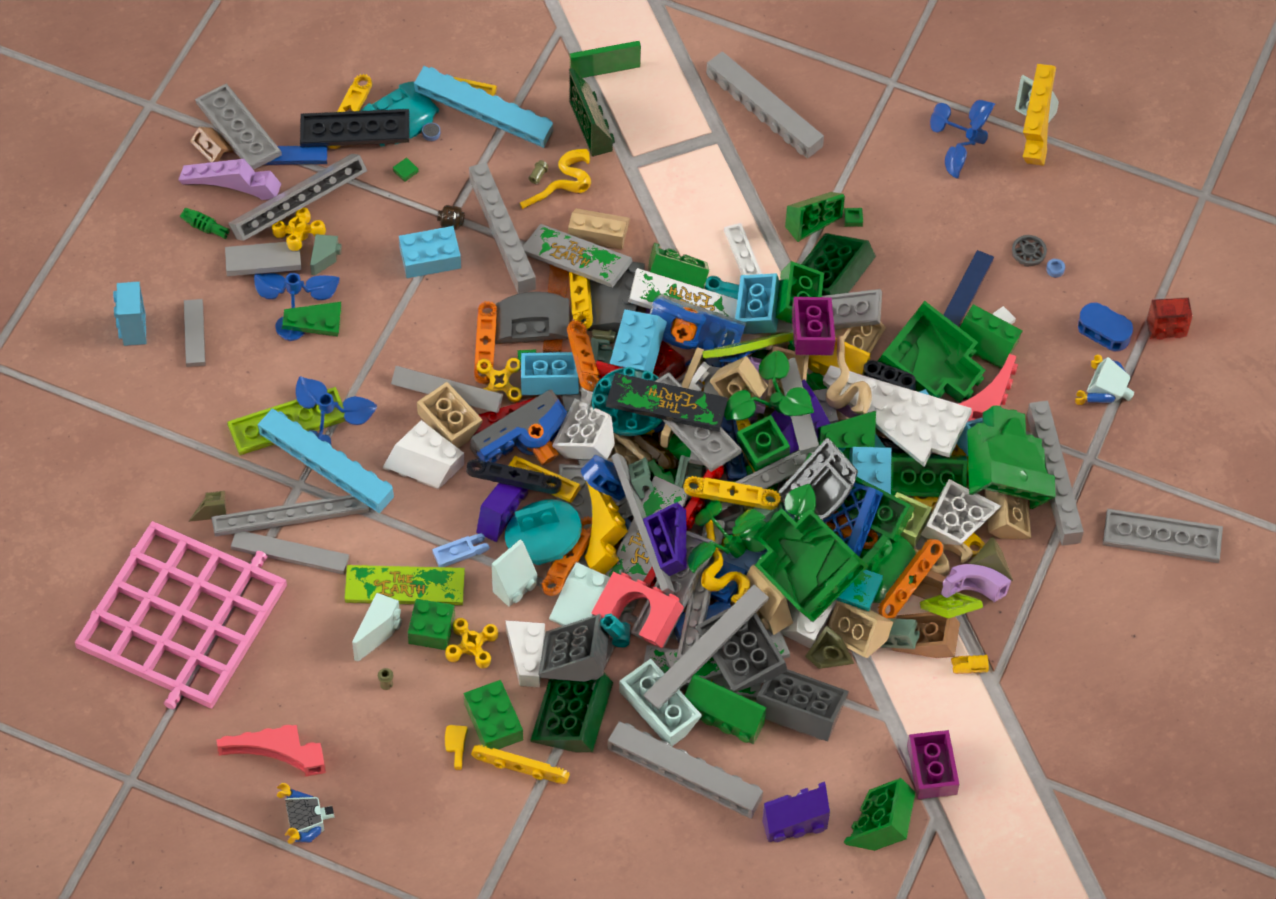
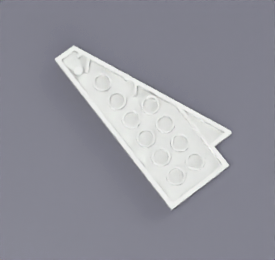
[823,365,972,466]

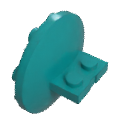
[592,367,663,436]
[505,499,582,565]

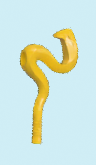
[519,149,591,209]
[701,520,750,603]

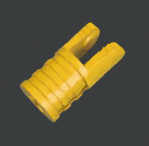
[951,655,989,674]

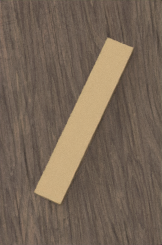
[660,348,704,448]

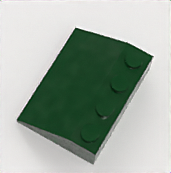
[569,68,615,157]
[801,233,876,296]
[530,672,613,752]

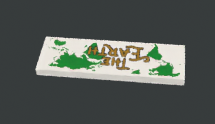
[628,268,737,319]

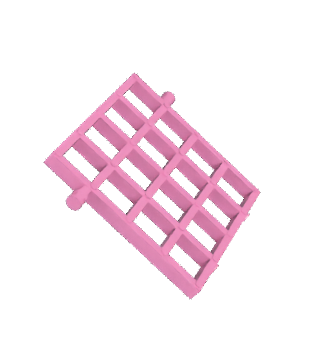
[75,521,287,710]

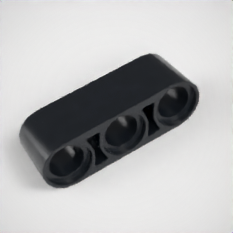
[864,360,916,391]

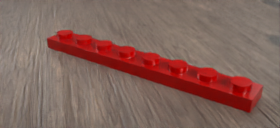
[643,465,724,589]

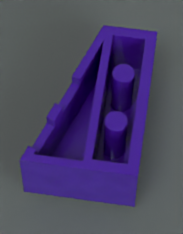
[476,475,528,542]
[643,502,687,576]

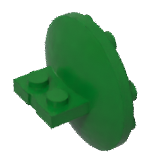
[860,531,916,603]

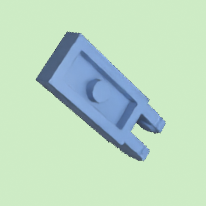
[432,533,490,567]

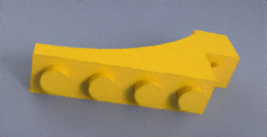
[1023,64,1056,166]
[584,481,628,575]

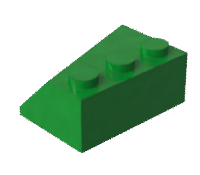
[785,192,845,242]
[648,242,709,289]
[844,778,916,851]

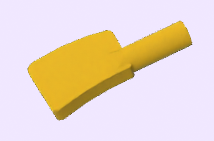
[445,725,468,770]

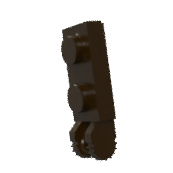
[633,434,679,469]

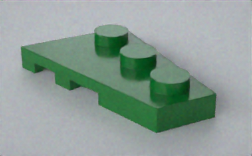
[282,301,342,337]
[818,411,876,448]

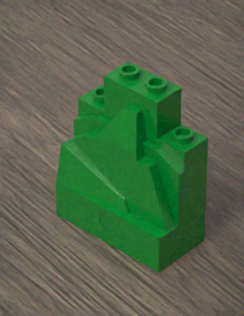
[877,301,986,403]
[967,405,1056,509]
[754,508,868,622]

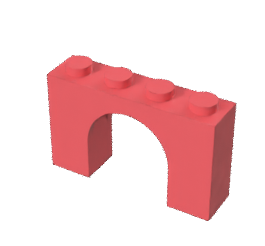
[591,572,684,648]

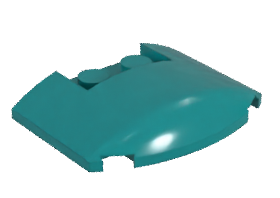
[361,81,439,147]

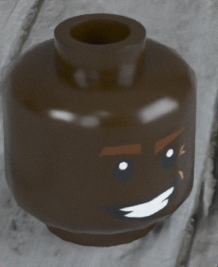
[437,205,465,230]

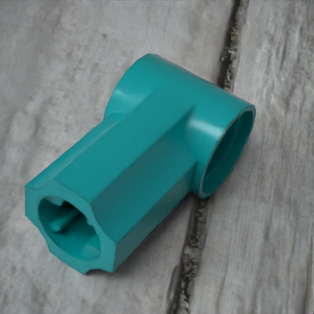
[704,275,739,300]
[600,613,631,648]

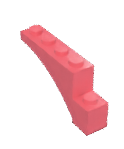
[959,354,1018,421]
[216,725,326,776]

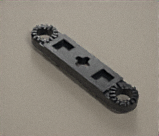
[466,459,562,494]

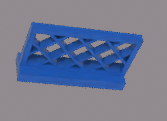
[823,483,883,557]

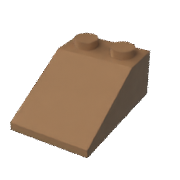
[891,612,960,658]

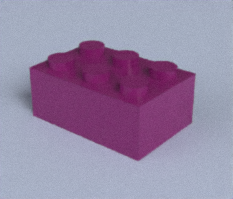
[792,297,835,355]
[907,730,960,799]

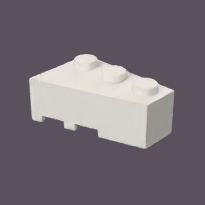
[505,620,545,687]

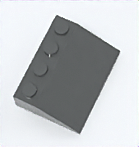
[581,262,645,335]
[695,606,788,692]
[538,614,609,682]
[756,669,849,742]

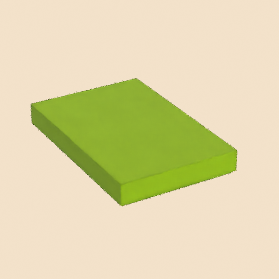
[920,592,983,619]

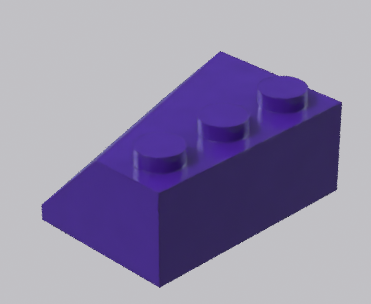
[771,379,831,454]
[762,781,830,842]

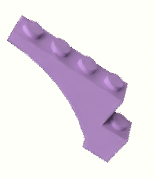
[179,159,281,200]

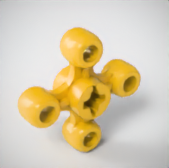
[272,207,326,251]
[477,358,522,403]
[445,618,498,669]

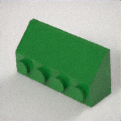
[891,453,968,497]
[685,674,766,744]

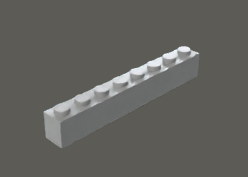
[706,51,824,159]
[228,154,367,241]
[469,162,536,294]
[1027,401,1084,546]
[608,721,763,819]

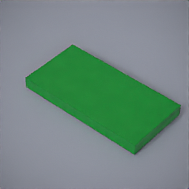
[570,41,641,78]

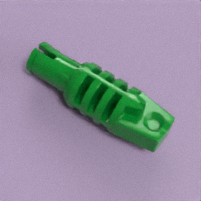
[180,208,230,239]

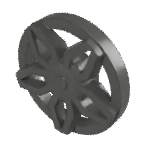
[1012,235,1047,267]

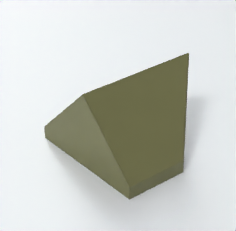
[188,491,227,522]
[969,537,1013,581]
[805,626,855,669]

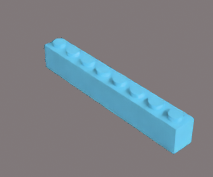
[414,66,554,148]
[258,408,394,514]

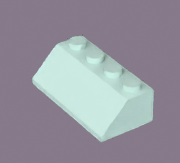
[619,659,702,746]

